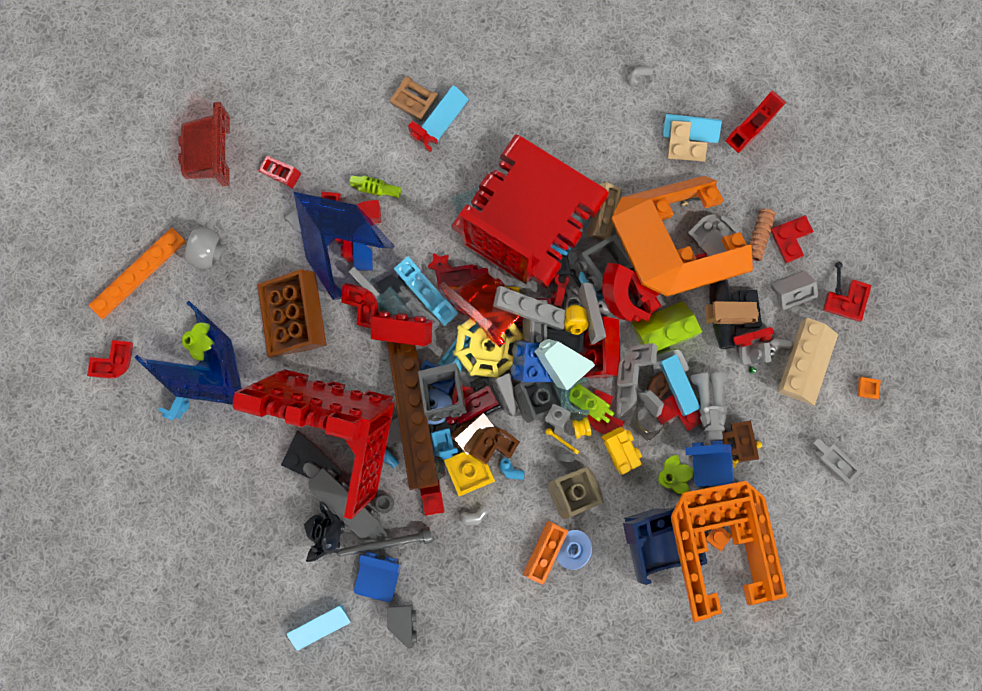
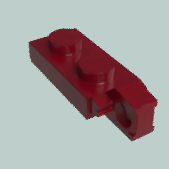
[435,264,489,290]
[445,386,499,425]

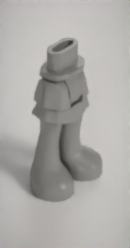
[690,372,727,441]

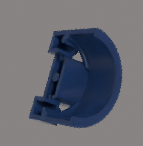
[623,507,707,585]

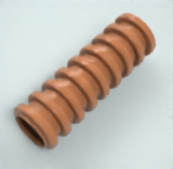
[749,208,776,261]

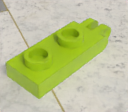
[564,382,614,423]

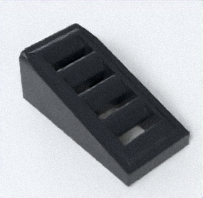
[469,376,503,417]

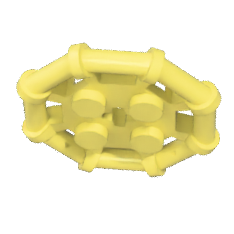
[453,310,523,379]

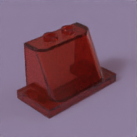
[178,102,230,187]
[438,272,520,348]

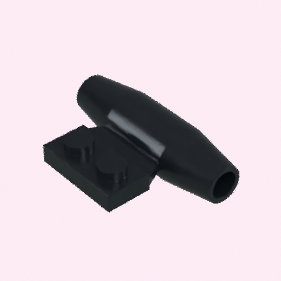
[709,279,762,349]

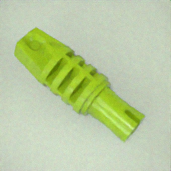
[349,175,402,198]

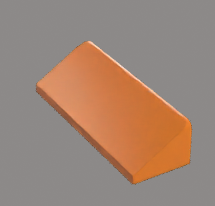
[523,521,568,585]

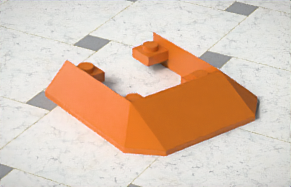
[611,176,753,296]
[671,481,788,622]

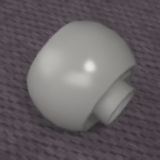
[185,227,224,269]

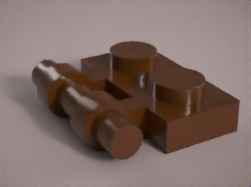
[718,420,759,463]

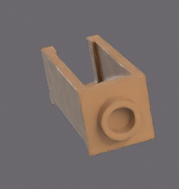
[705,302,759,325]

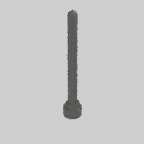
[336,527,432,557]

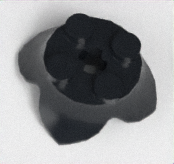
[304,502,345,562]

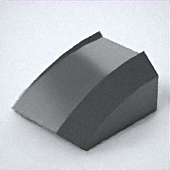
[514,382,567,423]

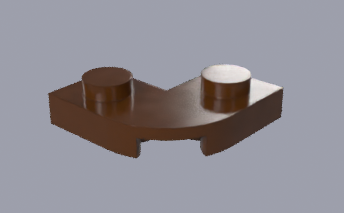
[469,428,520,465]

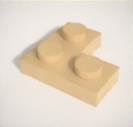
[667,121,708,161]

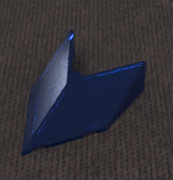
[293,191,395,300]
[134,301,242,405]

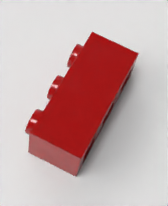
[371,311,433,346]

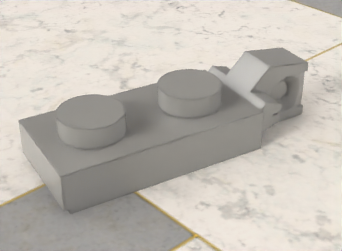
[810,438,862,485]

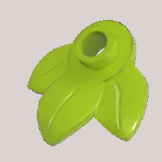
[182,323,215,361]
[658,455,694,494]

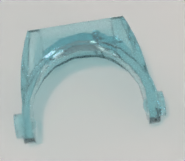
[561,377,589,416]

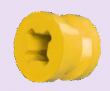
[571,417,591,439]

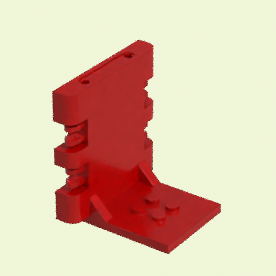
[451,134,609,289]
[233,369,395,520]

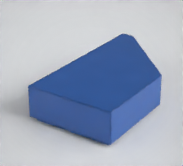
[353,236,373,271]

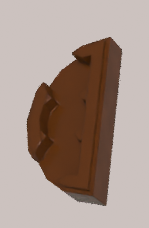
[647,371,670,399]

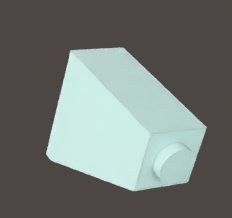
[534,339,595,390]

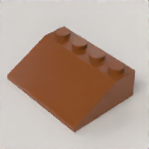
[257,269,327,357]

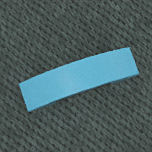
[394,256,459,326]

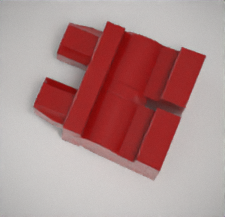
[628,272,661,314]

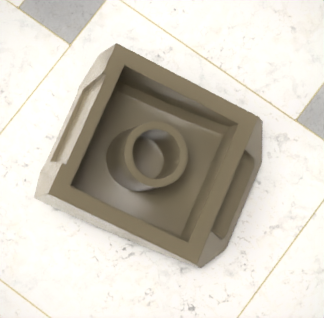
[548,466,603,519]

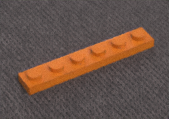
[88,227,186,319]

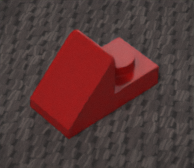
[420,474,445,516]

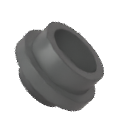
[374,493,394,513]

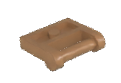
[390,76,439,121]

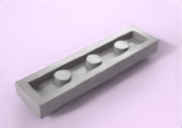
[493,286,566,330]

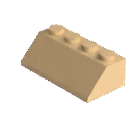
[777,317,838,406]

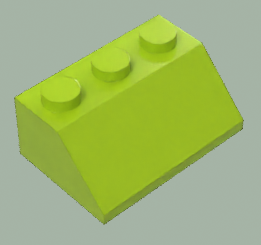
[631,301,702,353]

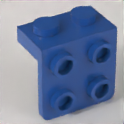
[511,340,554,382]
[685,441,734,487]
[354,552,402,602]

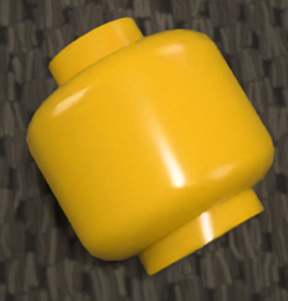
[564,305,589,334]

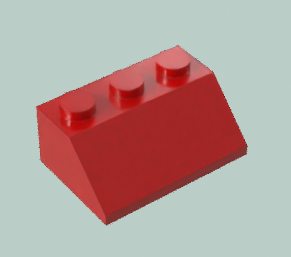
[578,316,621,379]

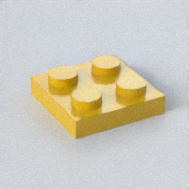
[444,452,495,497]

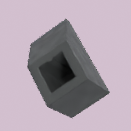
[387,605,417,649]

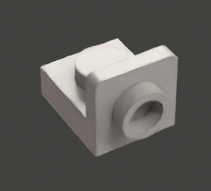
[739,343,771,365]
[545,404,571,437]

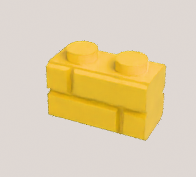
[601,427,642,475]

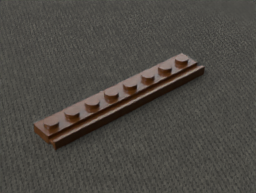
[387,342,438,491]

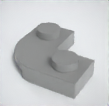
[687,214,740,245]
[617,343,657,387]

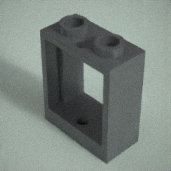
[576,234,634,292]
[418,363,467,422]

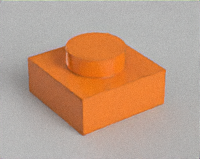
[857,377,881,400]
[706,527,732,551]

